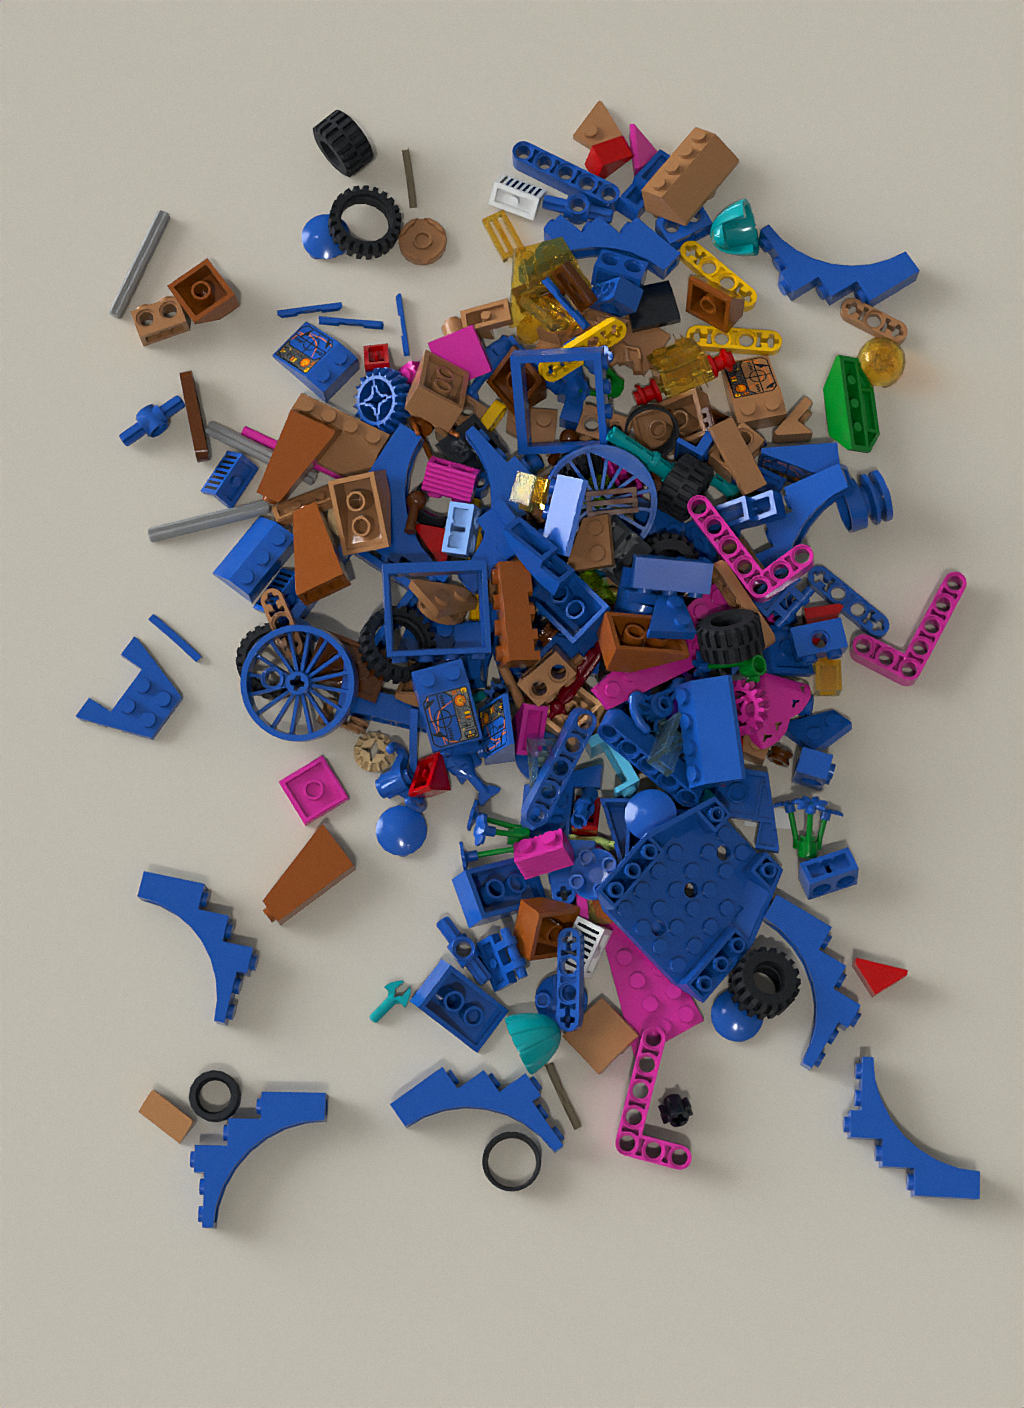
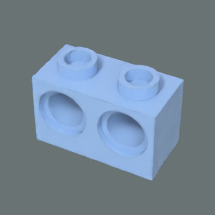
[442,501,482,559]

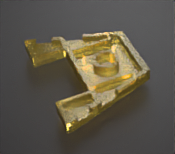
[509,237,592,328]

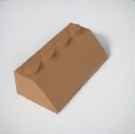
[641,127,739,226]
[288,393,390,478]

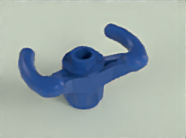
[628,677,687,734]
[375,741,427,813]

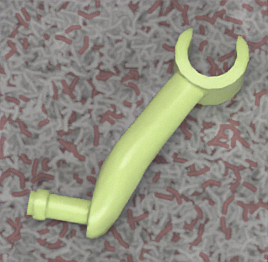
[569,834,615,851]

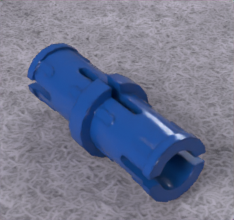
[570,787,598,829]

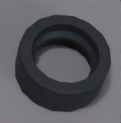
[188,1070,241,1123]

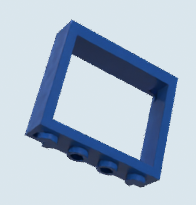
[510,346,613,455]
[286,544,418,650]
[382,560,491,664]

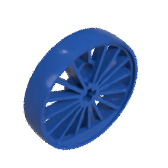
[542,444,658,547]
[240,624,359,742]

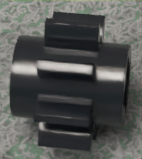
[658,1094,693,1127]

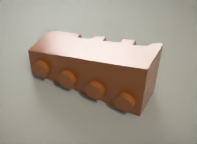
[490,561,541,668]

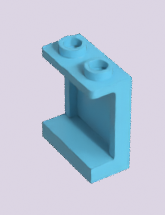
[585,733,640,798]

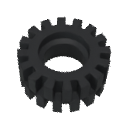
[559,453,607,484]

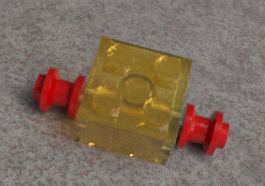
[632,337,736,406]

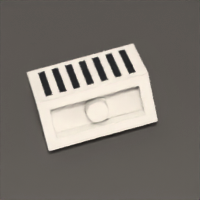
[488,174,547,220]
[556,916,613,978]

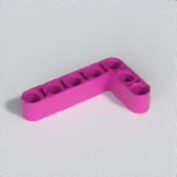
[687,495,815,603]
[849,572,967,686]
[615,1026,692,1170]

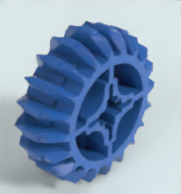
[353,367,412,434]

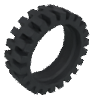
[328,185,402,260]
[358,606,437,684]
[236,622,312,700]

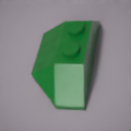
[823,355,880,453]

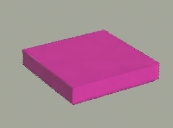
[428,324,493,381]
[279,755,350,826]

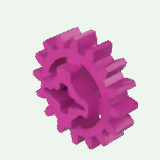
[733,679,770,737]

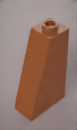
[256,409,342,505]
[293,502,351,606]
[263,825,356,926]

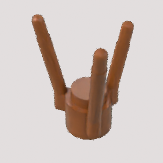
[409,416,460,460]

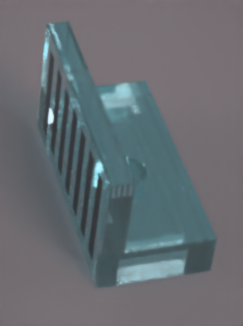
[647,712,683,777]

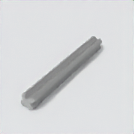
[109,210,170,319]
[205,421,318,485]
[148,500,270,542]

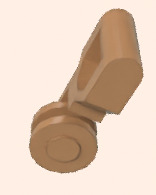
[316,698,369,735]

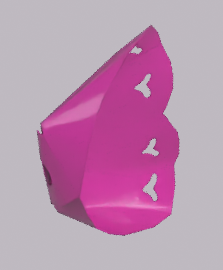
[743,673,811,749]

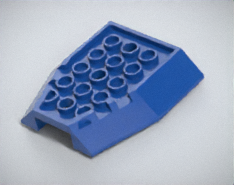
[595,796,783,1003]

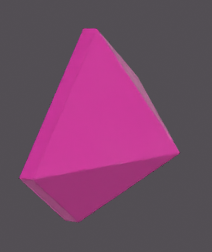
[629,124,658,177]
[511,703,549,757]

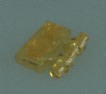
[519,294,580,332]

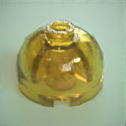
[857,337,906,388]

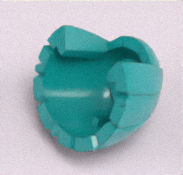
[710,199,759,257]
[505,1013,561,1075]

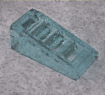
[527,737,557,791]

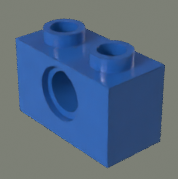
[588,276,644,317]
[788,617,848,665]
[791,747,836,791]

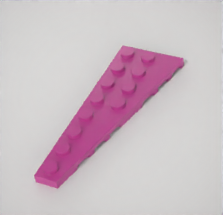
[591,582,776,710]
[592,845,704,1059]

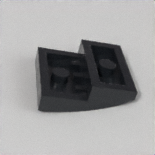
[628,280,681,333]
[435,414,508,475]
[598,515,656,587]

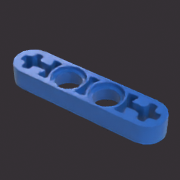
[807,566,890,639]
[556,928,585,1032]

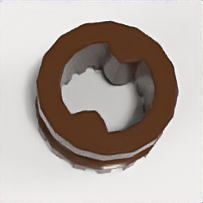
[538,622,558,647]
[767,746,793,767]

